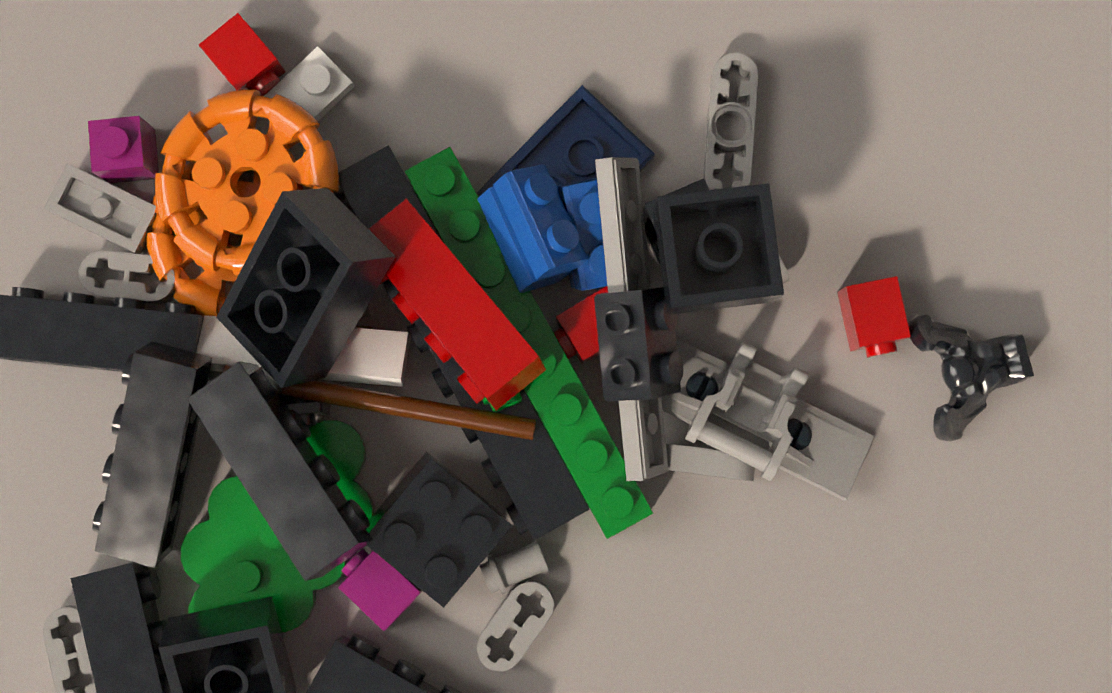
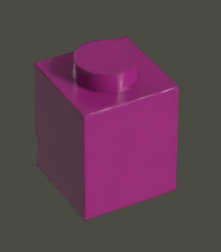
[88,116,159,184]
[338,548,423,631]

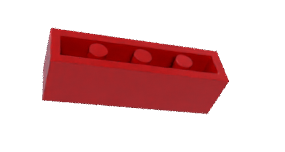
[369,198,546,410]

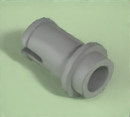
[479,540,549,595]

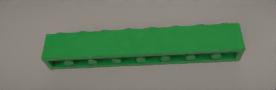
[405,147,653,539]

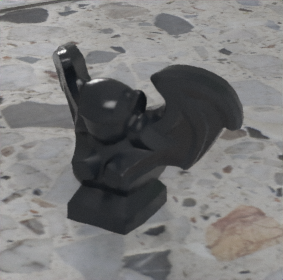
[908,315,1034,442]

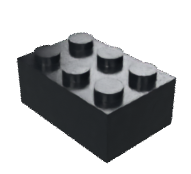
[216,188,396,388]

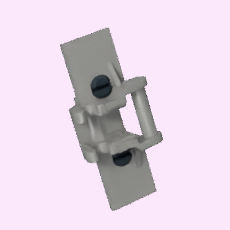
[661,338,874,501]

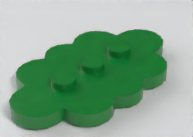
[181,420,374,632]

